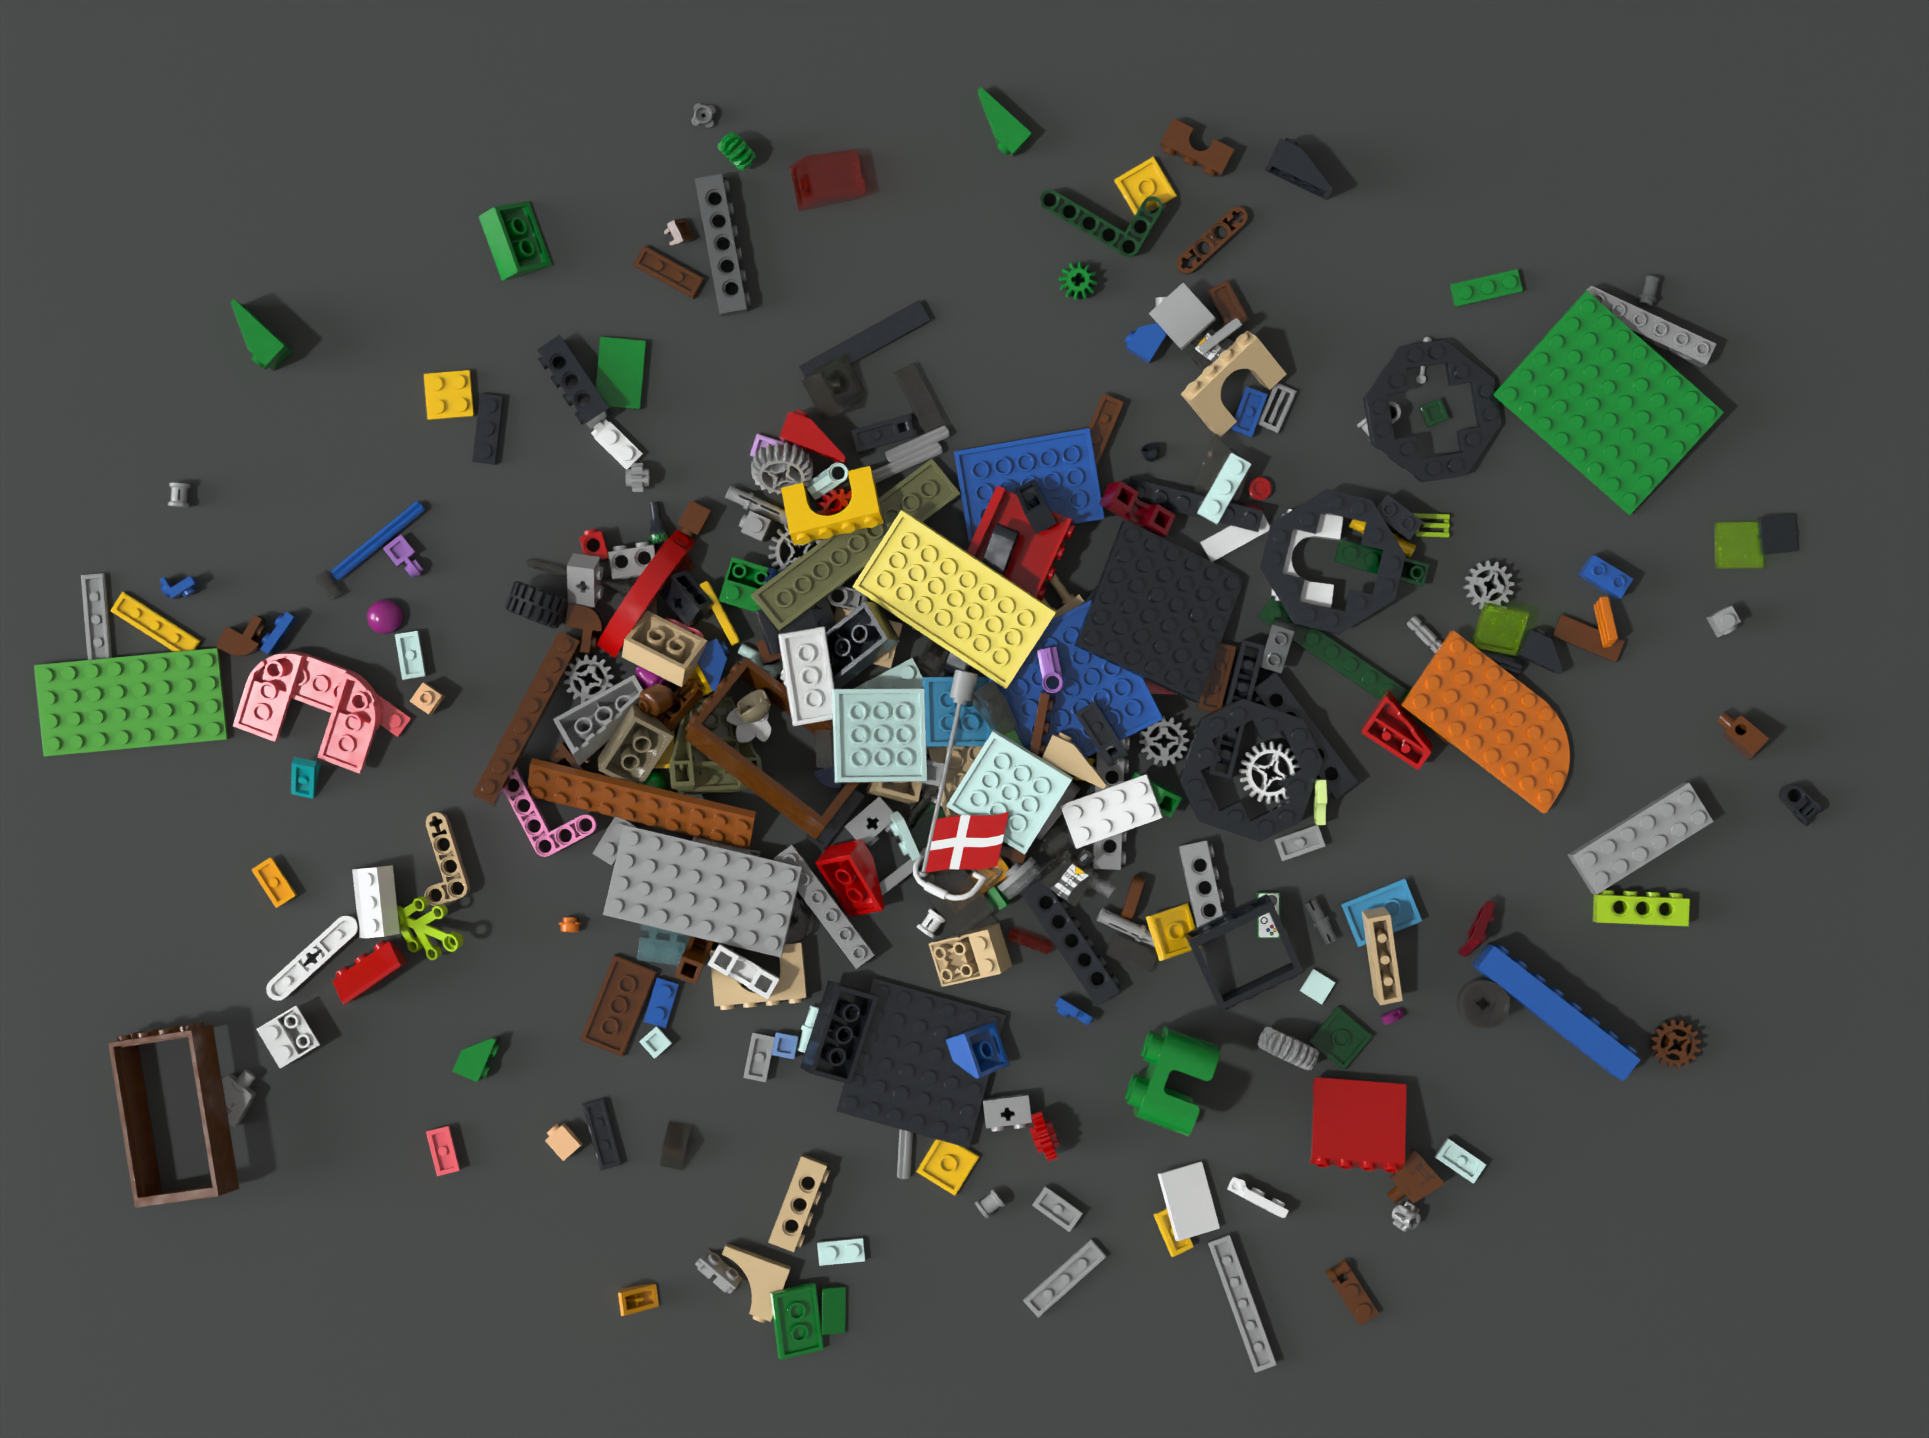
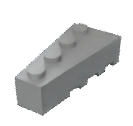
[553,675,643,766]

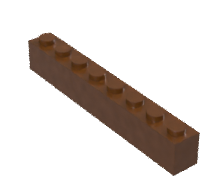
[473,631,580,807]

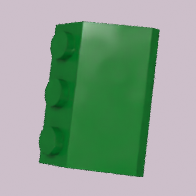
[479,201,552,281]

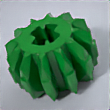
[718,132,756,171]
[1058,261,1097,301]

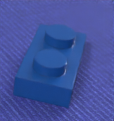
[1230,386,1268,438]
[260,612,298,655]
[644,977,679,1028]

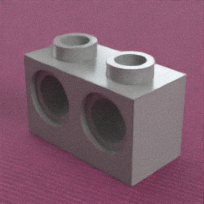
[608,542,656,580]

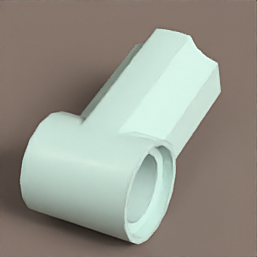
[806,463,849,501]

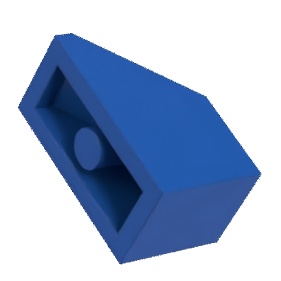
[1124,323,1167,364]
[698,638,730,692]

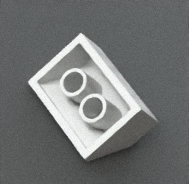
[352,865,400,938]

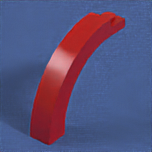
[597,530,696,658]

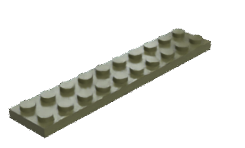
[751,458,960,632]

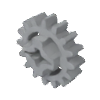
[1463,561,1514,611]
[564,655,615,703]
[1139,716,1189,766]

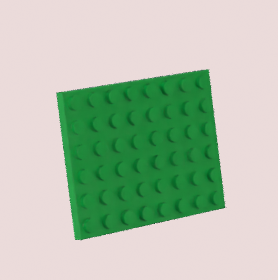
[1493,290,1724,515]

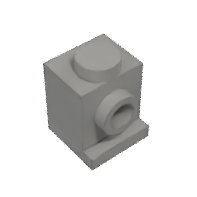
[1706,606,1741,638]

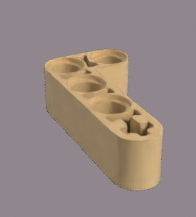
[425,812,470,906]

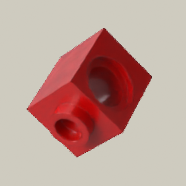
[579,528,609,562]

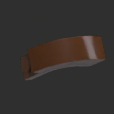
[674,936,714,985]

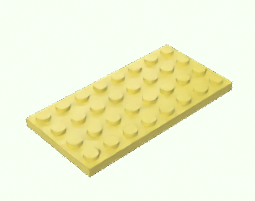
[853,509,1057,689]

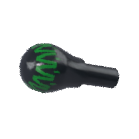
[649,502,670,546]

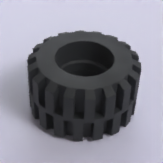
[505,581,568,629]

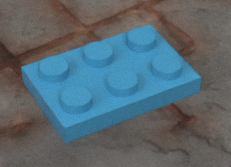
[1341,878,1422,947]

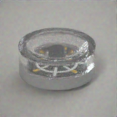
[997,856,1043,900]

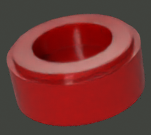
[1248,477,1272,501]

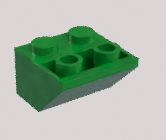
[719,557,776,612]

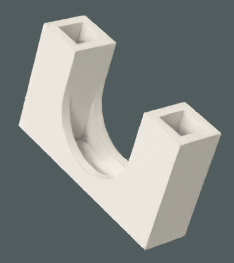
[1271,509,1343,608]

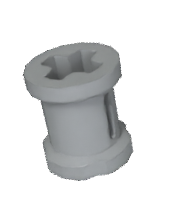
[168,483,191,507]
[975,1189,1005,1219]

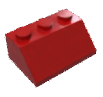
[332,940,408,1005]

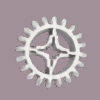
[1239,742,1299,804]

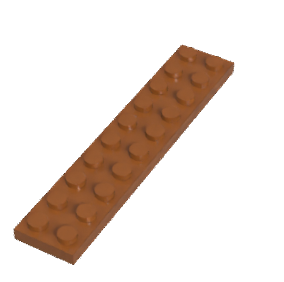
[528,758,756,849]

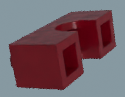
[1099,481,1176,537]

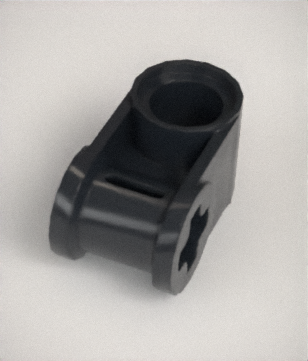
[1779,785,1824,827]

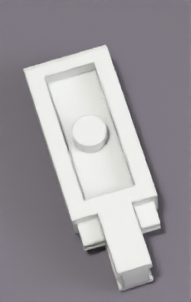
[591,419,643,469]
[1227,1177,1289,1218]

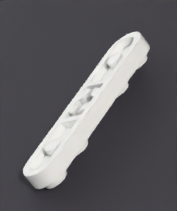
[266,915,359,1001]

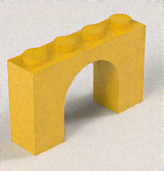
[781,466,884,545]

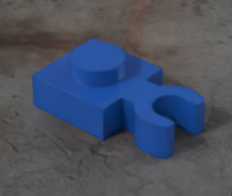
[1055,996,1093,1026]

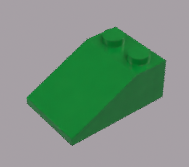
[231,299,292,371]

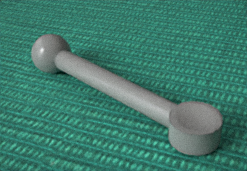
[1417,336,1432,384]

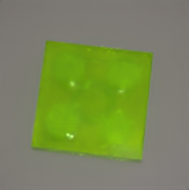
[1715,522,1763,569]
[1471,602,1529,656]

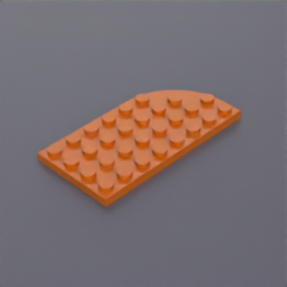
[1401,631,1570,814]

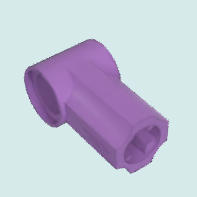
[1037,647,1065,693]

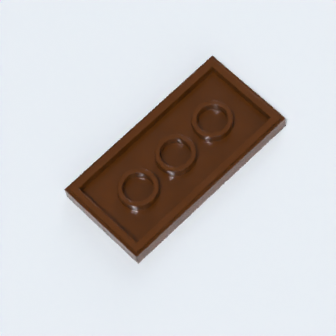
[580,954,657,1057]

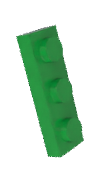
[1450,269,1523,308]

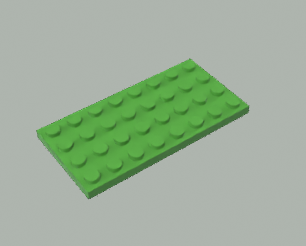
[34,648,228,756]

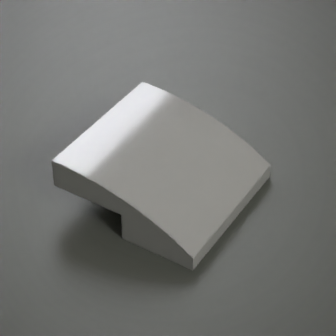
[1149,283,1216,350]

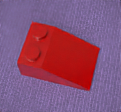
[779,409,847,465]
[815,839,885,917]

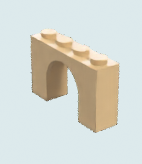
[1181,331,1286,437]
[710,942,807,1010]

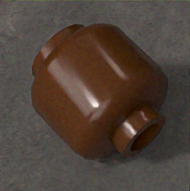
[639,683,674,717]

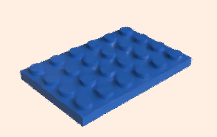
[954,428,1105,542]

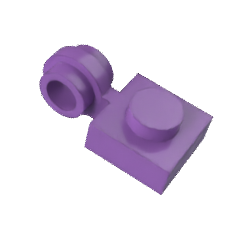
[383,534,424,578]

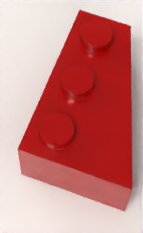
[1361,689,1433,770]

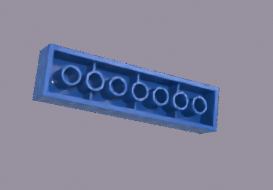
[1471,943,1640,1082]

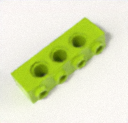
[1593,890,1690,926]

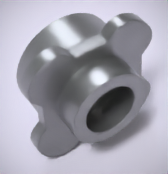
[691,103,716,128]

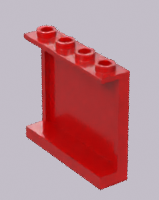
[967,486,1076,601]
[1309,1077,1406,1173]

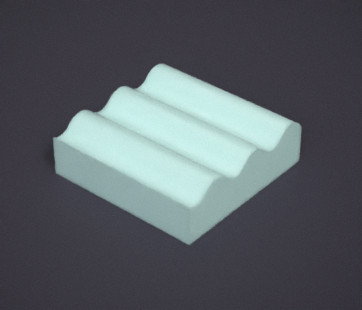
[1299,969,1335,1004]

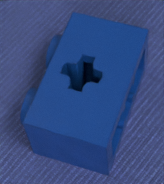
[1577,555,1633,599]

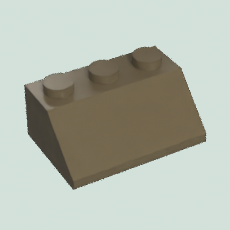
[598,704,674,784]

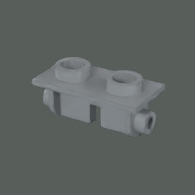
[695,1249,743,1294]

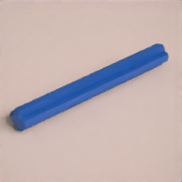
[331,501,425,580]

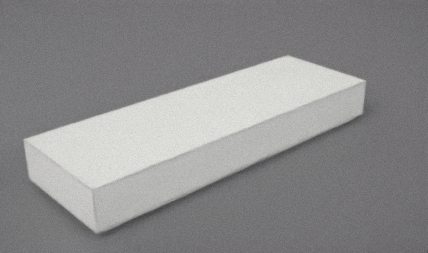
[1200,514,1270,562]

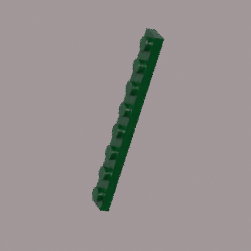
[1258,598,1413,717]

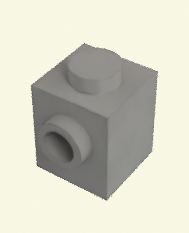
[739,511,772,542]

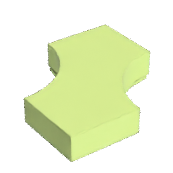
[1313,779,1327,825]

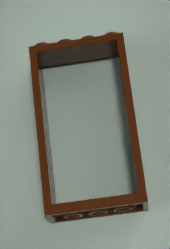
[684,657,860,840]
[108,1022,240,1208]

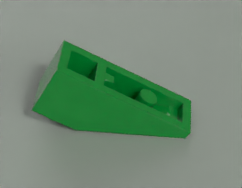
[978,87,1032,157]

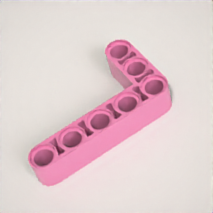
[504,766,598,857]

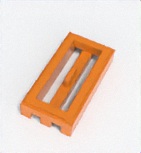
[1593,596,1618,648]

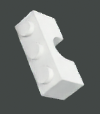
[708,944,780,999]

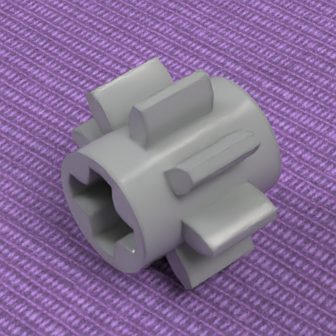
[626,463,650,492]
[1392,1201,1421,1232]

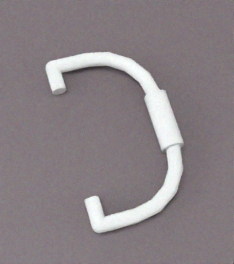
[913,848,986,901]

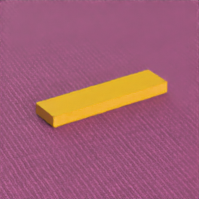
[110,592,201,652]

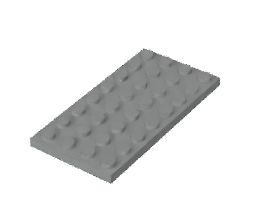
[603,825,803,957]

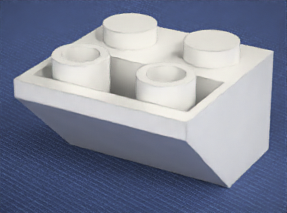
[256,1005,320,1068]

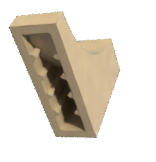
[722,1243,791,1323]

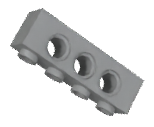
[1179,840,1227,928]

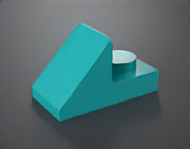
[291,757,321,799]

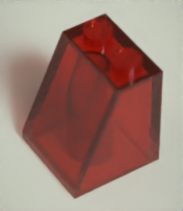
[789,149,866,211]

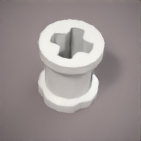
[917,909,946,939]

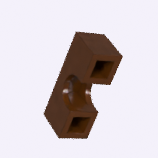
[1160,118,1234,178]

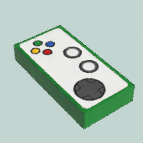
[1257,892,1280,938]

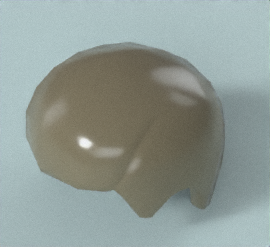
[736,689,771,723]

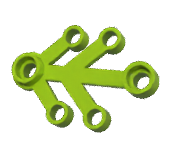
[397,896,464,960]

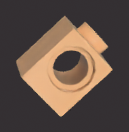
[410,682,445,715]
[545,1123,583,1161]

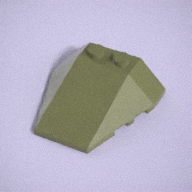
[669,697,762,794]

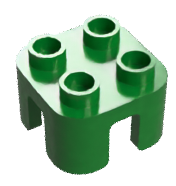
[1124,1026,1221,1136]

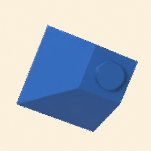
[946,1022,1009,1079]

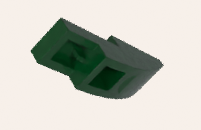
[1333,539,1429,587]

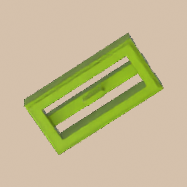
[1402,513,1450,538]

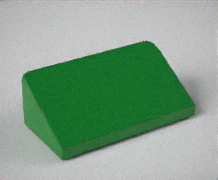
[822,1286,846,1335]

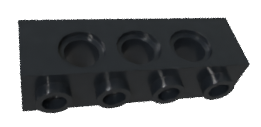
[537,335,613,429]

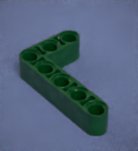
[1039,190,1163,257]

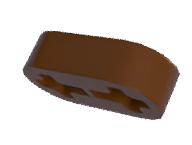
[1121,875,1145,920]

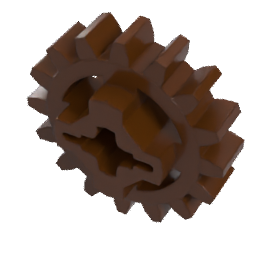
[1650,1019,1701,1069]

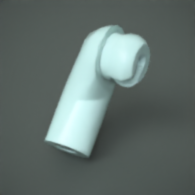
[738,643,764,668]

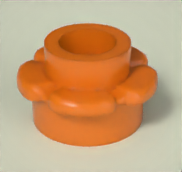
[558,917,581,932]

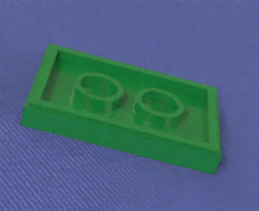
[596,337,646,410]
[770,1282,824,1360]

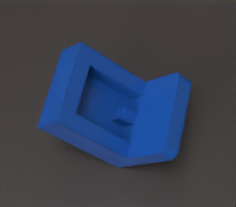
[160,576,200,599]

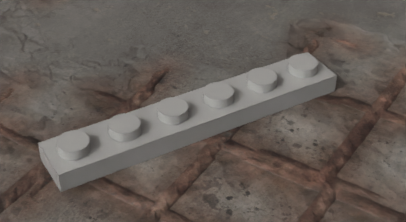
[1208,1234,1276,1373]

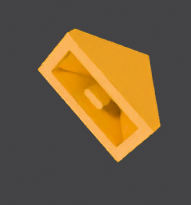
[618,1284,659,1316]

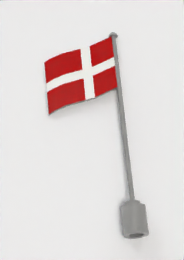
[919,669,1009,877]

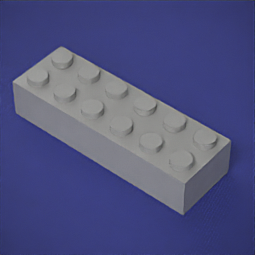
[1568,782,1714,895]

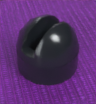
[1141,443,1161,462]

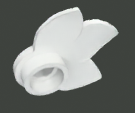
[726,707,771,743]

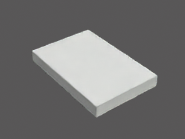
[1158,1162,1220,1241]

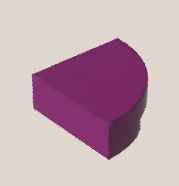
[1380,1008,1404,1025]

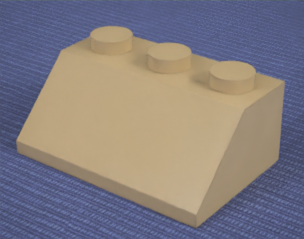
[622,611,707,687]

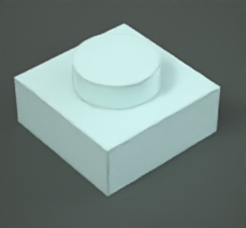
[639,1026,672,1059]

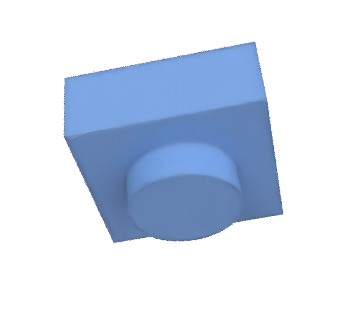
[772,1032,799,1059]

